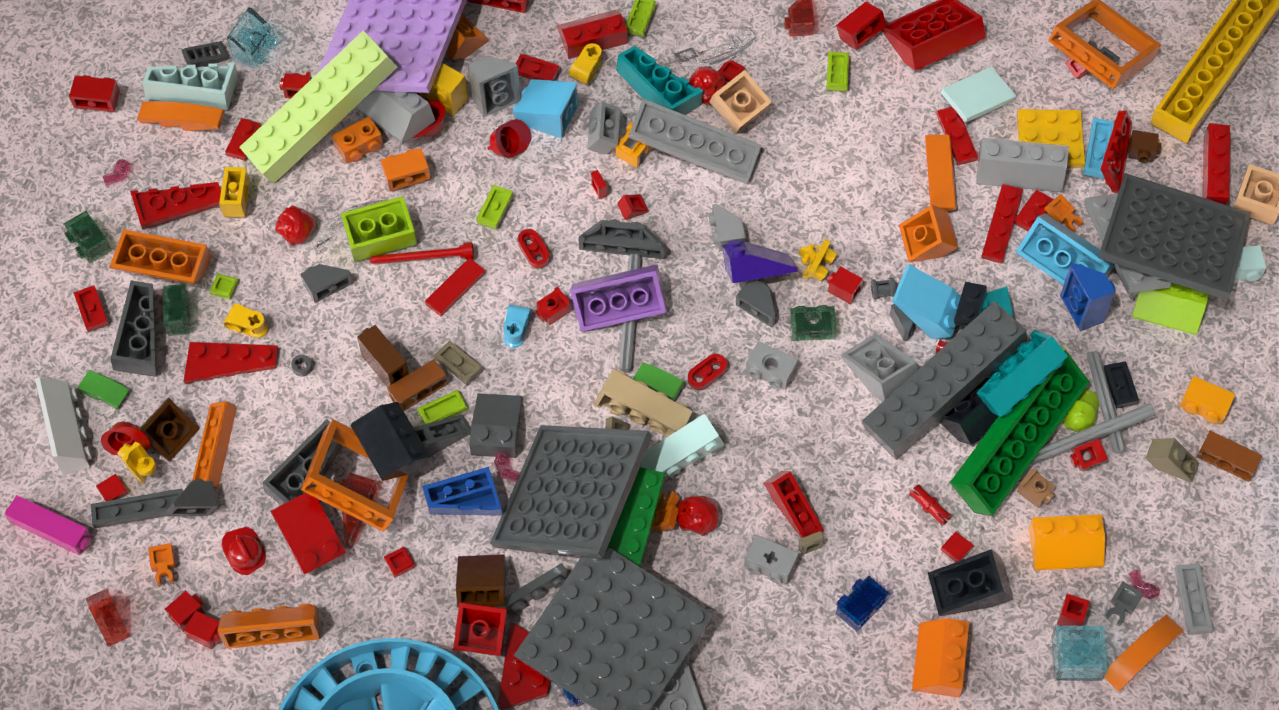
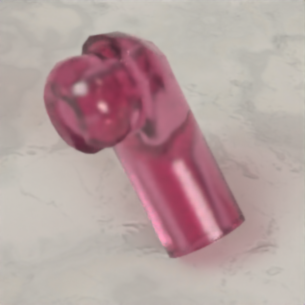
[102,159,129,186]
[494,453,521,483]
[1128,570,1160,599]

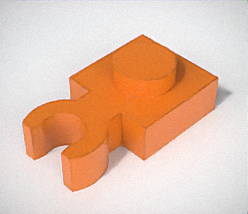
[1044,194,1084,232]
[653,491,679,532]
[148,543,176,586]

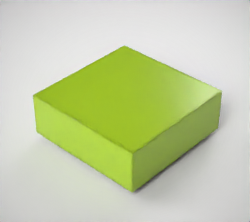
[209,273,239,300]

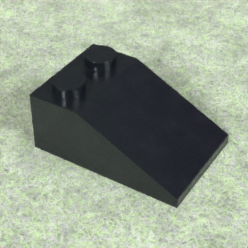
[928,549,1013,616]

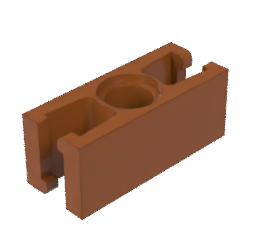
[387,359,448,411]
[1197,430,1263,482]

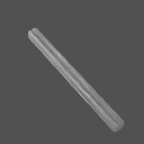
[619,254,641,373]
[1031,403,1155,465]

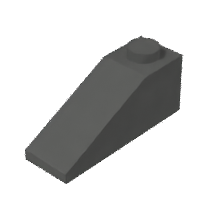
[414,414,471,456]

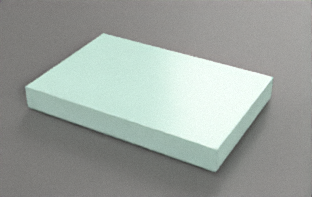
[941,67,1016,123]

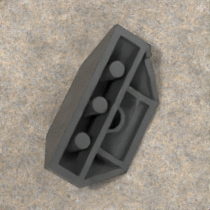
[578,219,665,259]

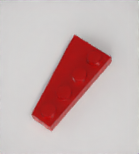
[1100,110,1133,193]
[130,182,221,230]
[183,342,279,384]

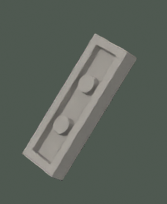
[1175,564,1213,635]

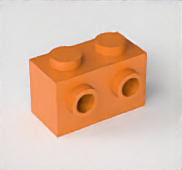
[332,116,384,164]
[381,148,431,191]

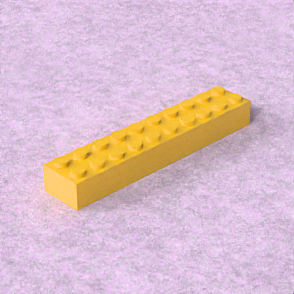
[1150,0,1279,144]

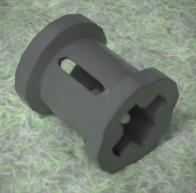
[871,277,896,299]

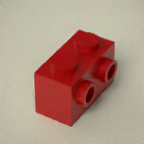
[836,1,887,50]
[69,75,120,112]

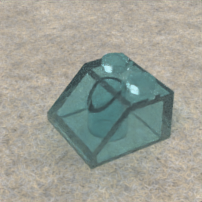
[227,7,276,70]

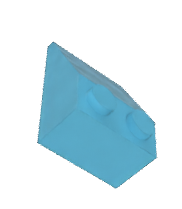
[892,265,961,339]

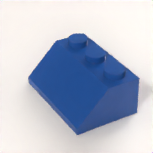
[1060,263,1115,332]

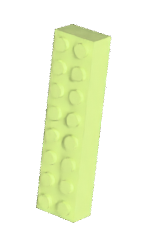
[240,30,397,183]

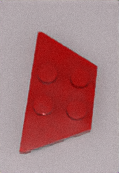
[498,623,550,710]

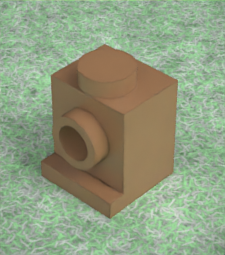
[1017,468,1055,508]

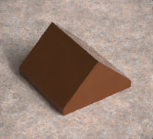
[138,398,199,462]

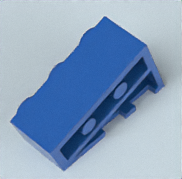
[422,467,502,516]

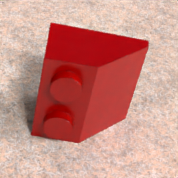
[453,602,507,656]

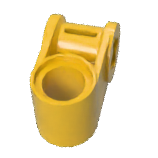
[569,43,602,85]
[223,304,268,338]

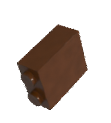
[357,325,409,387]
[456,554,506,608]

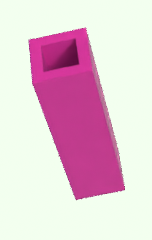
[4,495,92,556]

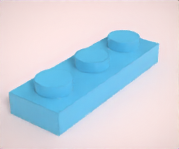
[1083,118,1114,179]

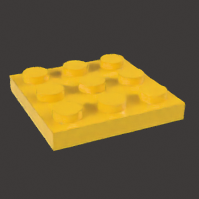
[1017,109,1085,168]

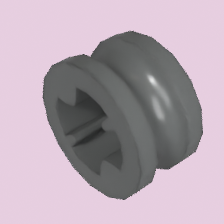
[291,355,312,377]

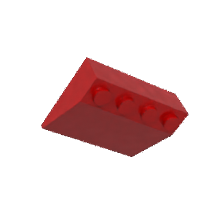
[881,0,986,71]

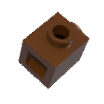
[1128,130,1161,163]

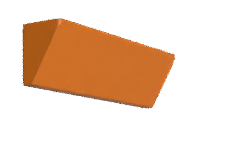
[925,135,957,211]
[192,401,237,489]

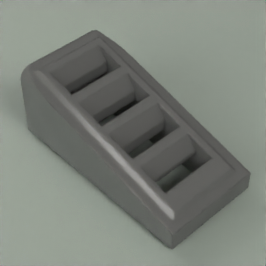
[181,41,229,67]

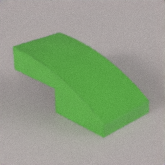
[633,363,685,401]
[77,370,129,409]

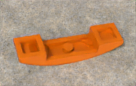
[1102,614,1184,692]

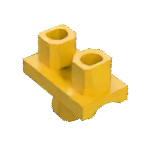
[798,238,837,281]
[118,442,157,483]

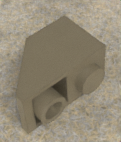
[1146,438,1199,482]

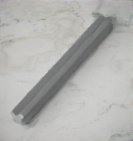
[1087,351,1126,454]

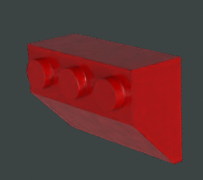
[557,10,628,59]

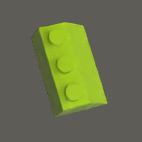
[340,196,417,262]
[1132,282,1209,335]

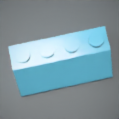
[1016,214,1114,285]

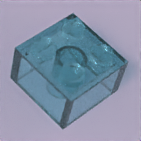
[1051,626,1107,681]

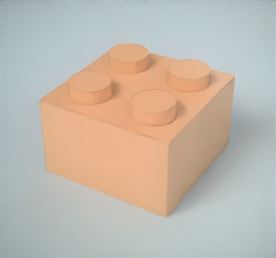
[709,70,772,133]
[1233,164,1279,225]

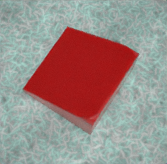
[617,194,649,220]

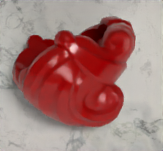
[689,66,727,105]
[275,205,316,246]
[676,496,719,536]

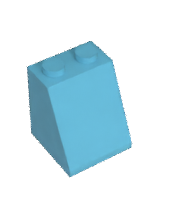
[513,79,578,139]

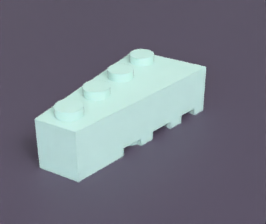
[142,62,238,110]
[640,414,725,478]

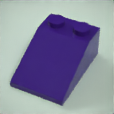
[722,240,798,283]

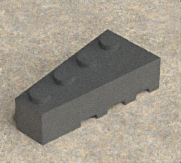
[110,280,157,377]
[262,419,343,505]

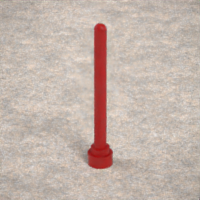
[370,242,474,264]

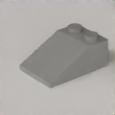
[841,334,918,402]

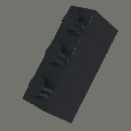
[938,378,998,445]
[351,402,430,481]

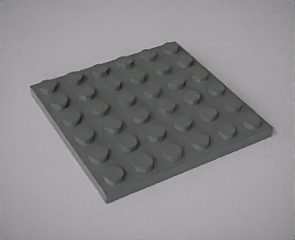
[1098,173,1251,300]
[490,425,652,558]
[514,547,713,710]

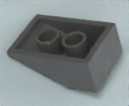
[469,393,522,458]

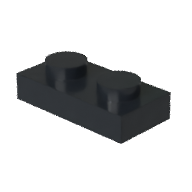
[954,282,987,327]
[1104,361,1139,408]

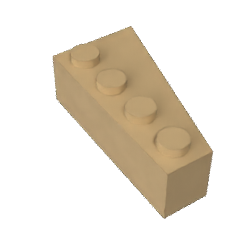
[593,369,693,437]

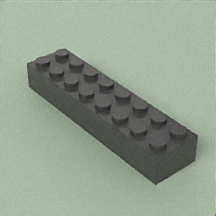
[862,301,1027,460]

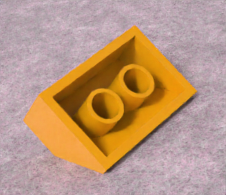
[1028,514,1105,571]

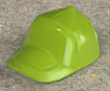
[1062,389,1099,432]

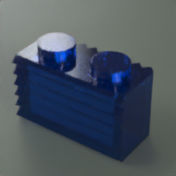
[836,575,889,632]

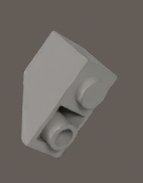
[709,204,745,252]

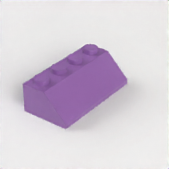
[570,264,667,332]

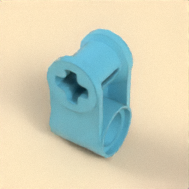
[503,304,532,348]

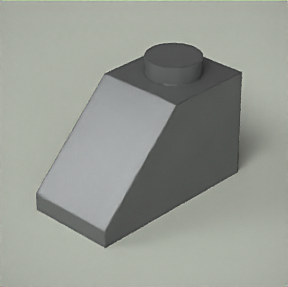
[300,264,353,303]
[736,279,775,328]
[165,479,218,516]

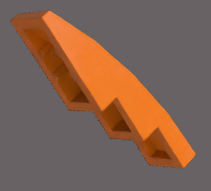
[137,101,225,131]

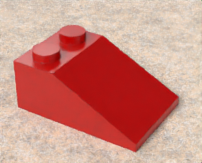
[270,493,346,574]

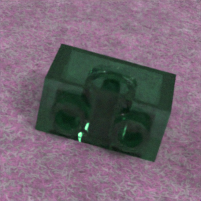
[63,211,112,264]
[163,284,190,336]
[789,305,837,341]

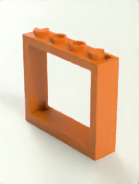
[1048,0,1161,89]
[301,419,408,532]

